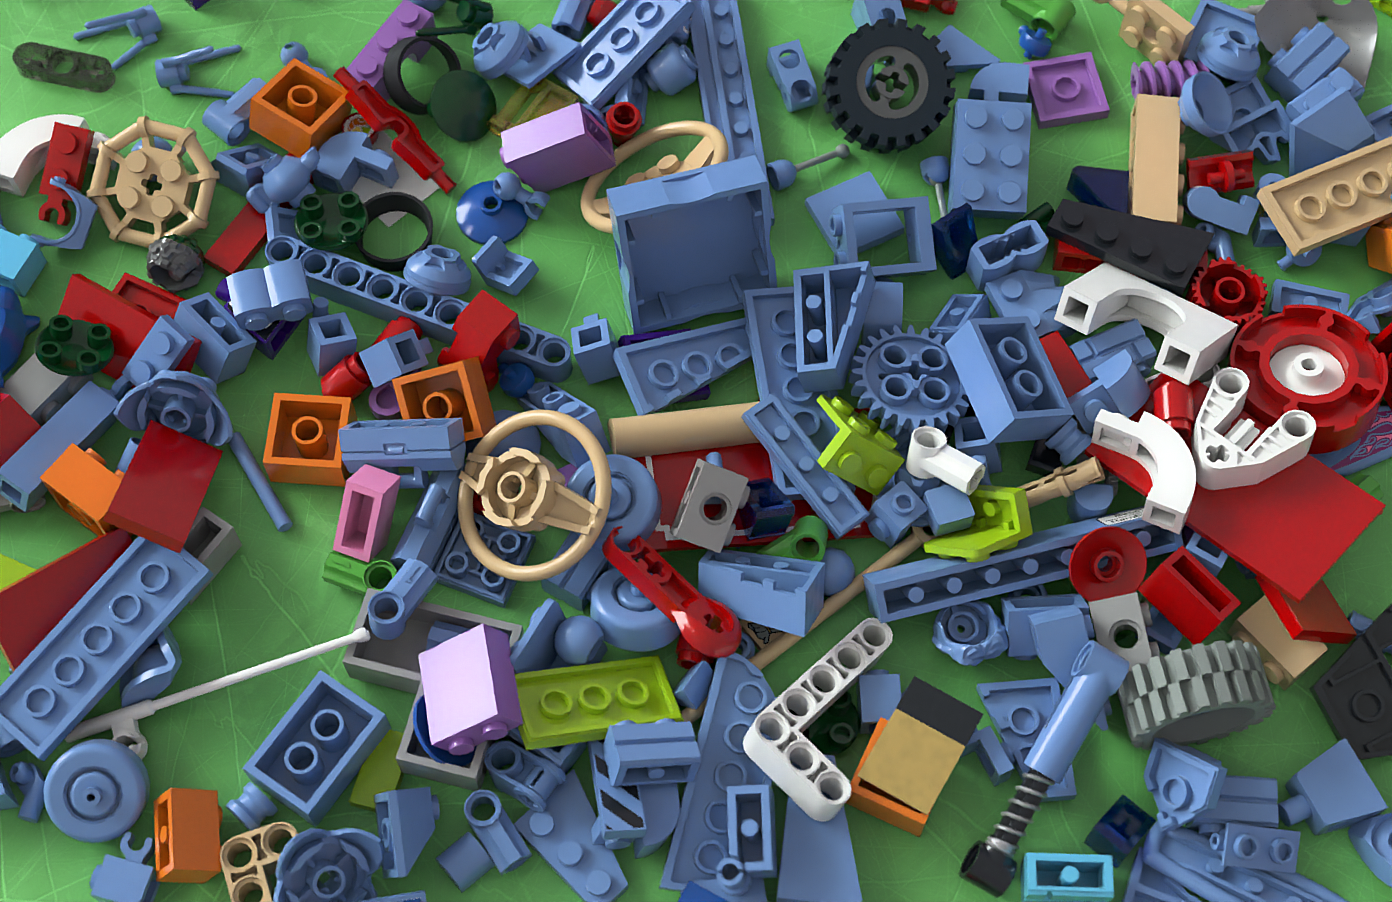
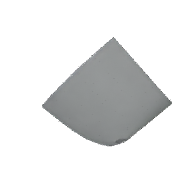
[1254,0,1378,88]

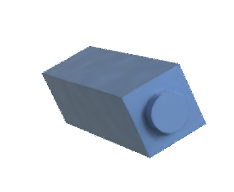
[0,380,119,513]

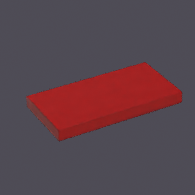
[58,273,202,389]
[103,420,223,553]
[0,527,133,672]

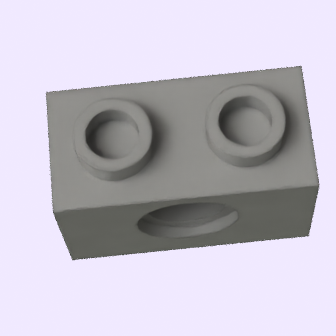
[670,458,750,553]
[1088,592,1160,671]

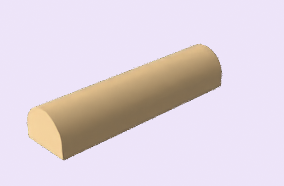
[607,401,760,458]

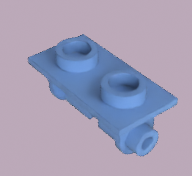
[1210,823,1300,874]

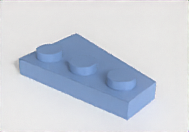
[976,677,1077,802]
[513,769,629,902]

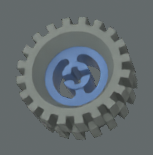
[1117,640,1276,750]

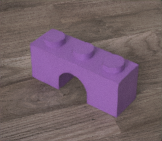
[347,0,438,102]

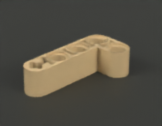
[220,822,298,902]

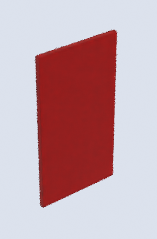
[1084,373,1386,604]

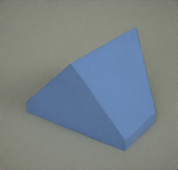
[210,143,283,197]

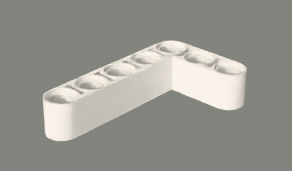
[743,618,893,822]

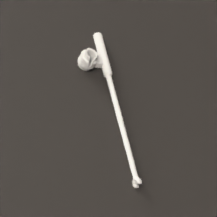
[65,627,371,760]

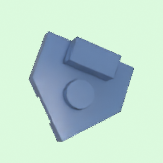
[1143,737,1228,831]

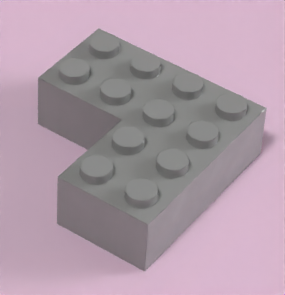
[343,588,524,791]

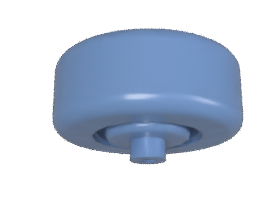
[567,454,662,552]
[590,567,681,652]
[44,739,150,843]

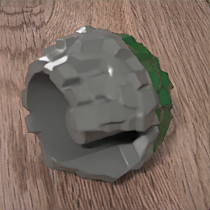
[146,234,205,294]

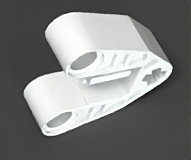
[1191,367,1316,490]

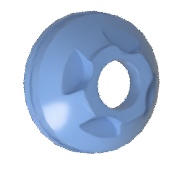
[472,21,529,80]
[1196,27,1261,81]
[1178,71,1234,137]
[403,245,472,296]

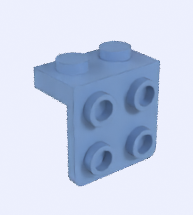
[510,598,608,673]

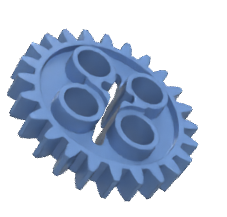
[848,325,970,437]

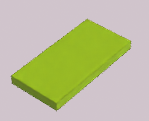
[515,655,684,750]

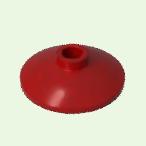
[1069,526,1147,602]

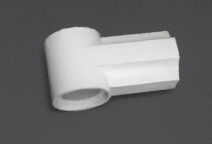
[906,426,986,495]

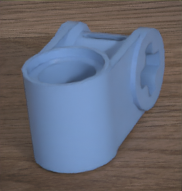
[484,741,567,813]

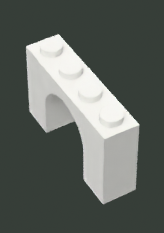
[1054,262,1238,385]

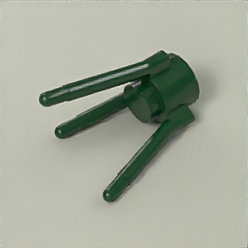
[415,0,494,36]

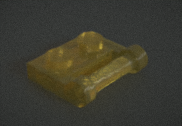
[486,78,579,137]

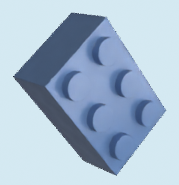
[947,99,1032,220]
[945,316,1074,444]
[242,670,391,827]

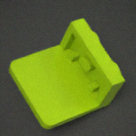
[816,394,905,496]
[923,484,1033,563]

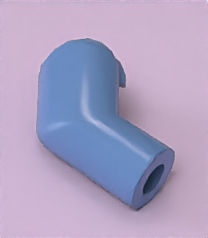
[1195,222,1236,262]
[9,761,46,823]

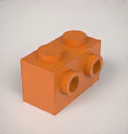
[154,787,223,884]

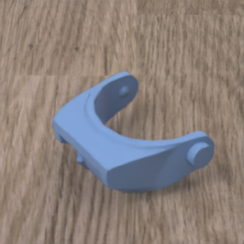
[31,176,99,249]

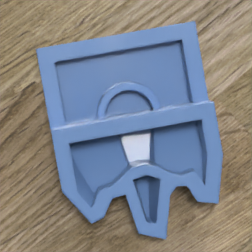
[1208,75,1291,165]
[984,270,1077,339]

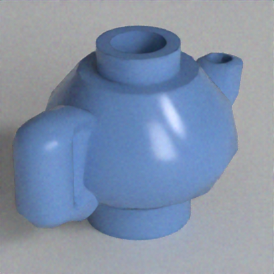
[245,146,320,214]

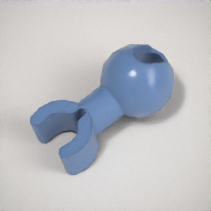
[280,42,328,78]
[493,172,550,220]

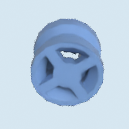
[1044,417,1092,466]
[225,782,278,831]

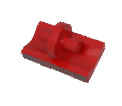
[1186,150,1255,193]

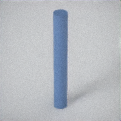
[228,432,293,532]

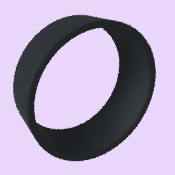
[383,36,461,115]
[355,192,433,272]

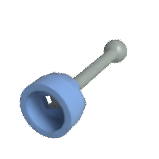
[766,144,850,191]
[920,156,955,242]

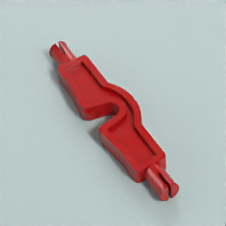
[333,66,457,195]

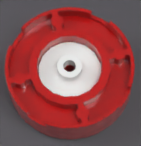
[1227,304,1389,454]

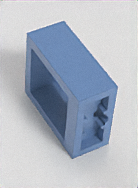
[829,196,937,278]

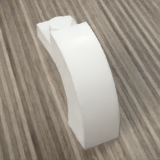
[0,115,118,197]
[1091,409,1196,535]

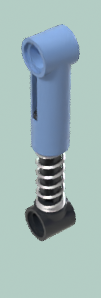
[959,640,1130,898]

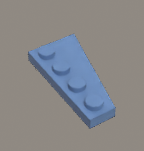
[612,318,753,416]

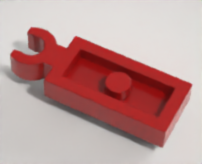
[38,122,95,226]

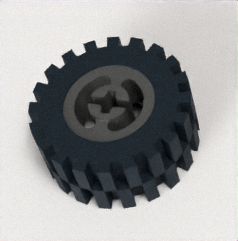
[822,18,956,154]

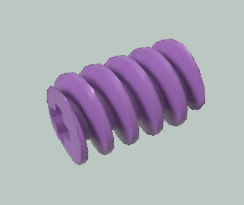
[1130,60,1210,100]

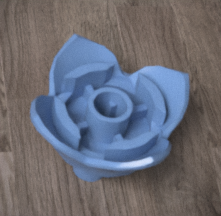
[114,370,233,447]
[273,828,384,902]

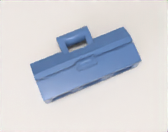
[338,418,466,489]
[390,463,466,572]

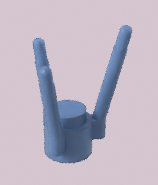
[73,4,162,70]
[155,45,241,98]

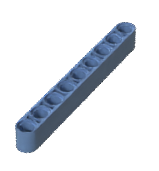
[265,235,573,383]

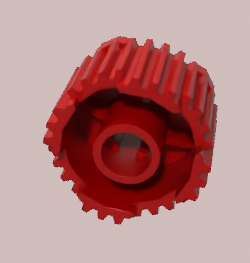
[1185,257,1268,340]

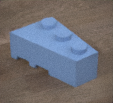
[793,261,876,393]
[698,549,825,638]

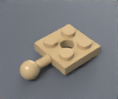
[1093,0,1195,66]

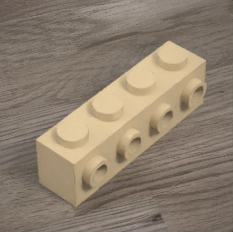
[1127,94,1185,225]

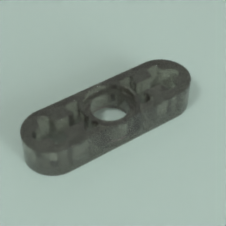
[13,42,116,93]

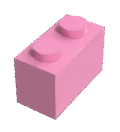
[333,464,401,563]

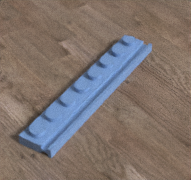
[690,0,775,226]

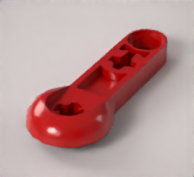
[602,526,742,657]

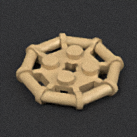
[86,116,220,248]

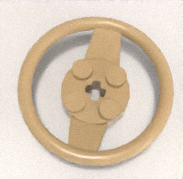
[580,121,729,234]
[457,410,612,582]

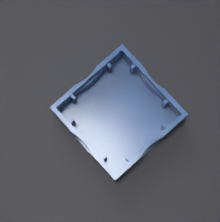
[606,155,777,334]

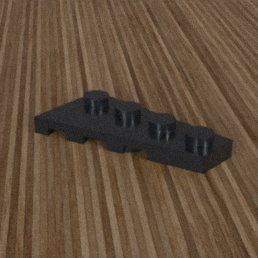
[1045,199,1215,296]

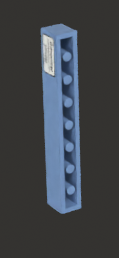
[862,506,1184,623]

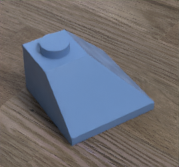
[1289,86,1375,177]
[374,787,440,878]

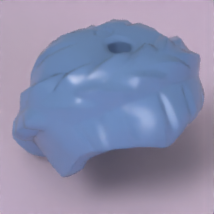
[932,600,1009,666]

